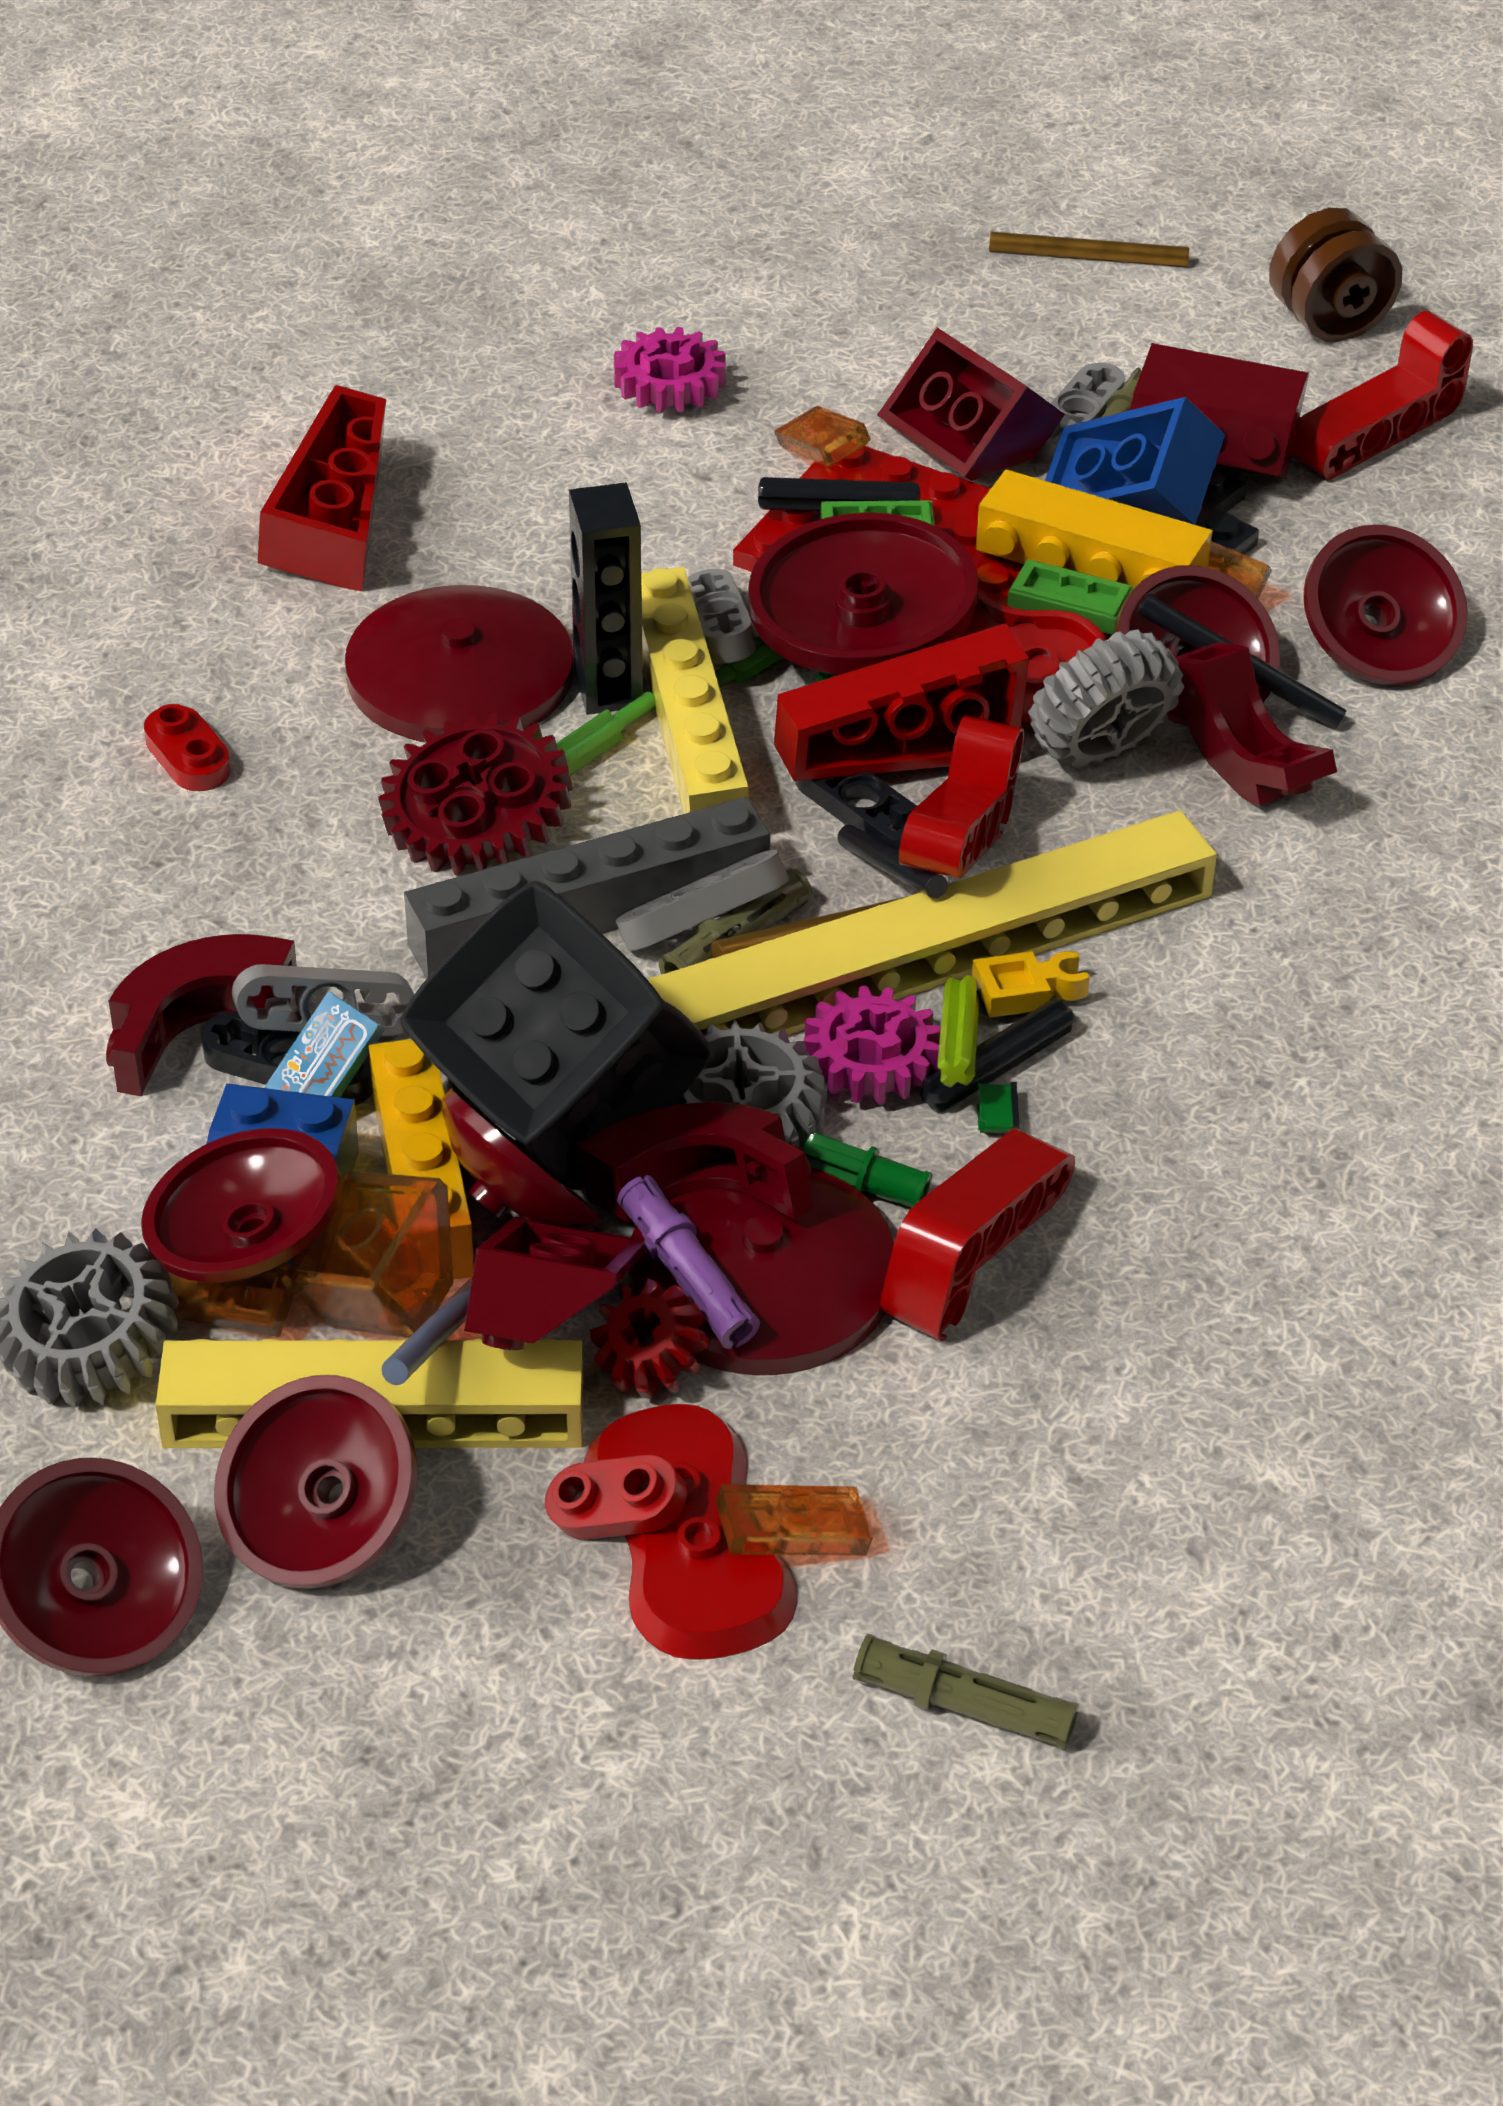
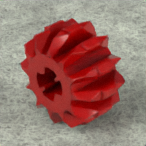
[590,1278,709,1400]

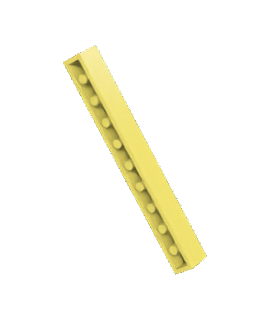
[647,810,1217,1036]

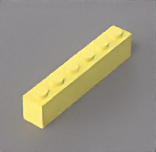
[641,566,749,814]
[155,1339,584,1448]

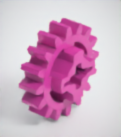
[614,327,726,413]
[804,986,941,1105]

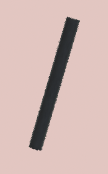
[1137,593,1347,730]

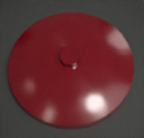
[748,512,978,675]
[345,585,574,742]
[628,1167,894,1375]

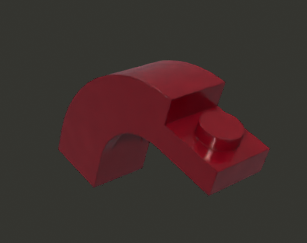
[1175,642,1337,806]
[106,934,297,1097]
[575,1102,815,1223]

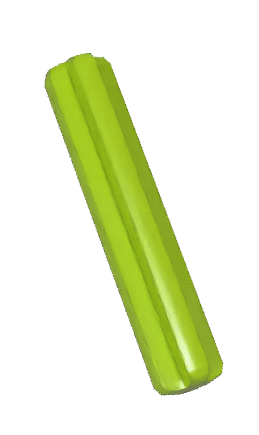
[937,975,980,1088]

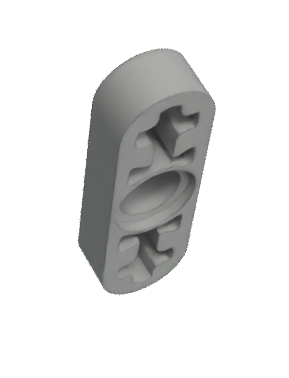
[1035,363,1125,463]
[687,569,756,663]
[616,850,789,951]
[232,964,414,1036]

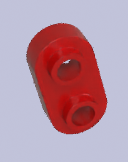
[144,704,231,791]
[545,1455,687,1540]

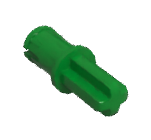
[802,1133,933,1208]

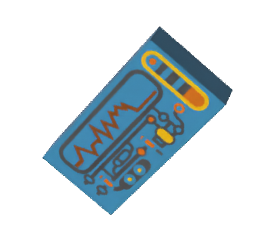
[264,991,386,1098]

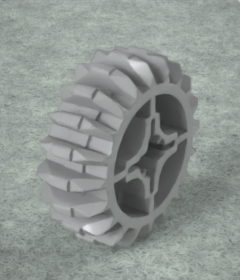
[1028,629,1184,769]
[675,1020,827,1148]
[0,1228,179,1409]

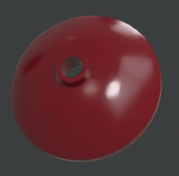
[1303,524,1468,686]
[1115,565,1281,726]
[442,1088,603,1230]
[141,1128,342,1283]
[214,1375,417,1589]
[0,1457,203,1677]

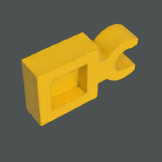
[972,951,1090,1018]

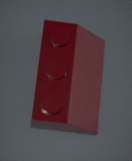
[877,327,1065,481]
[1130,343,1310,479]
[464,1217,645,1350]

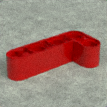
[1292,310,1473,480]
[899,716,1024,879]
[880,1128,1076,1341]

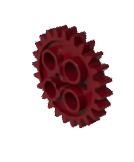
[378,713,573,875]

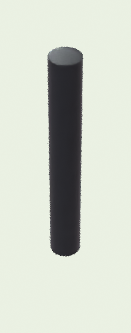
[837,824,948,899]

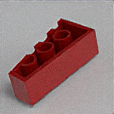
[257,384,386,591]
[774,623,1029,781]

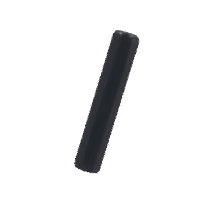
[758,477,920,512]
[919,999,1075,1112]

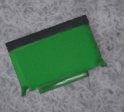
[977,1082,1020,1133]

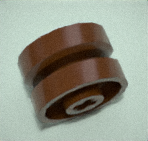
[1269,207,1403,342]

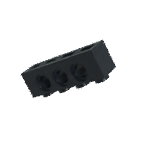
[569,482,643,715]

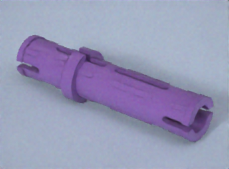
[617,1175,760,1349]

